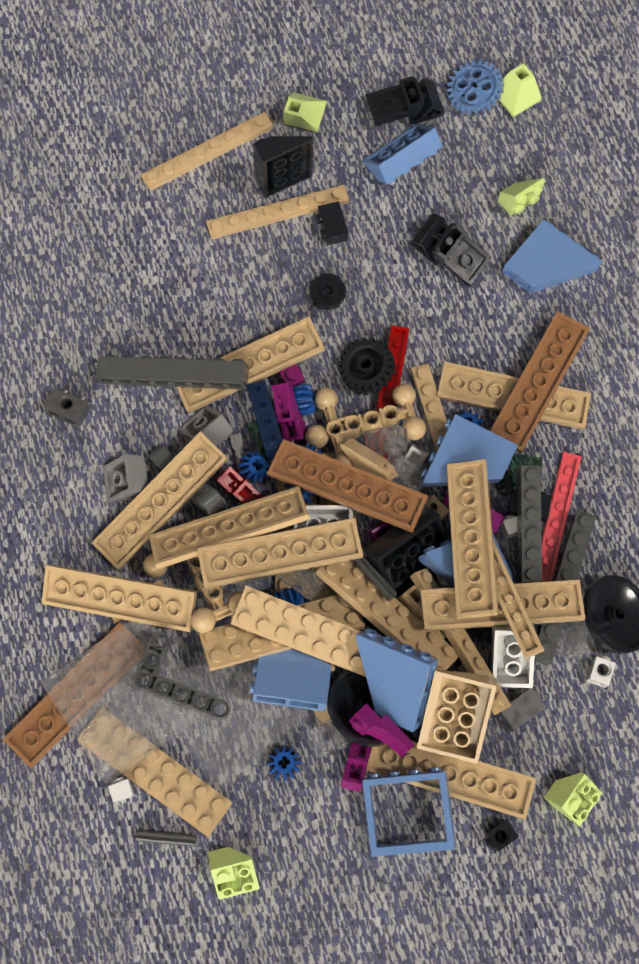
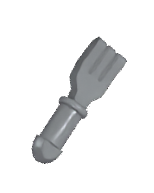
[230,432,243,472]

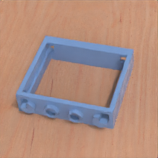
[362,767,457,857]

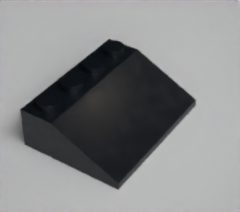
[253,136,313,198]
[364,505,448,598]

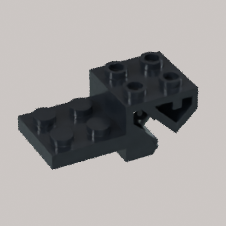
[365,76,444,126]
[409,213,492,287]

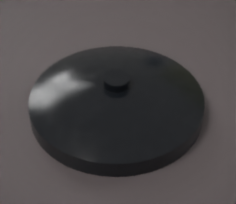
[583,575,639,654]
[327,670,402,747]

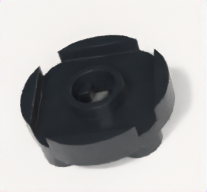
[309,273,346,310]

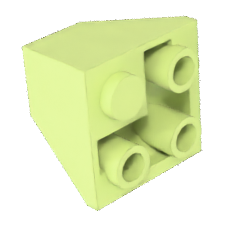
[499,63,541,117]
[284,92,327,132]
[498,178,545,216]
[544,772,602,827]
[208,847,260,900]

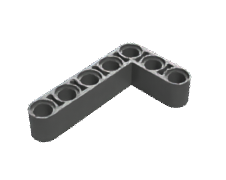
[147,444,225,517]
[134,631,230,720]

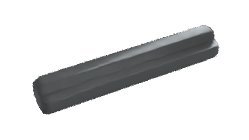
[354,554,397,601]
[135,830,197,847]

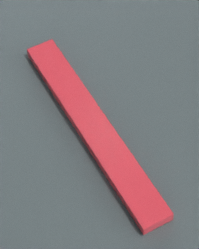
[542,451,582,582]

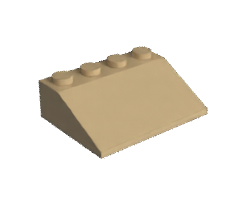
[417,670,497,764]

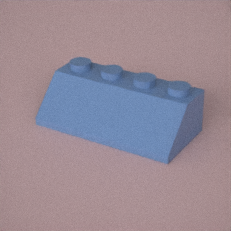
[362,124,443,184]

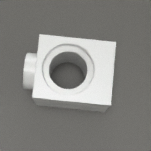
[586,655,616,688]

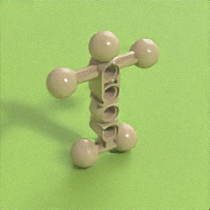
[305,384,426,467]
[143,524,242,633]

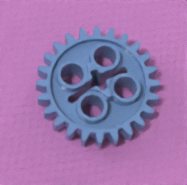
[447,60,504,116]

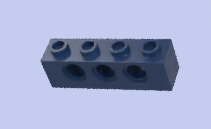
[247,380,283,460]

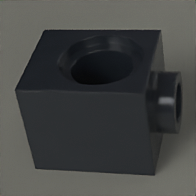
[484,819,519,851]

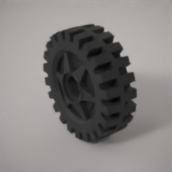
[338,338,395,395]

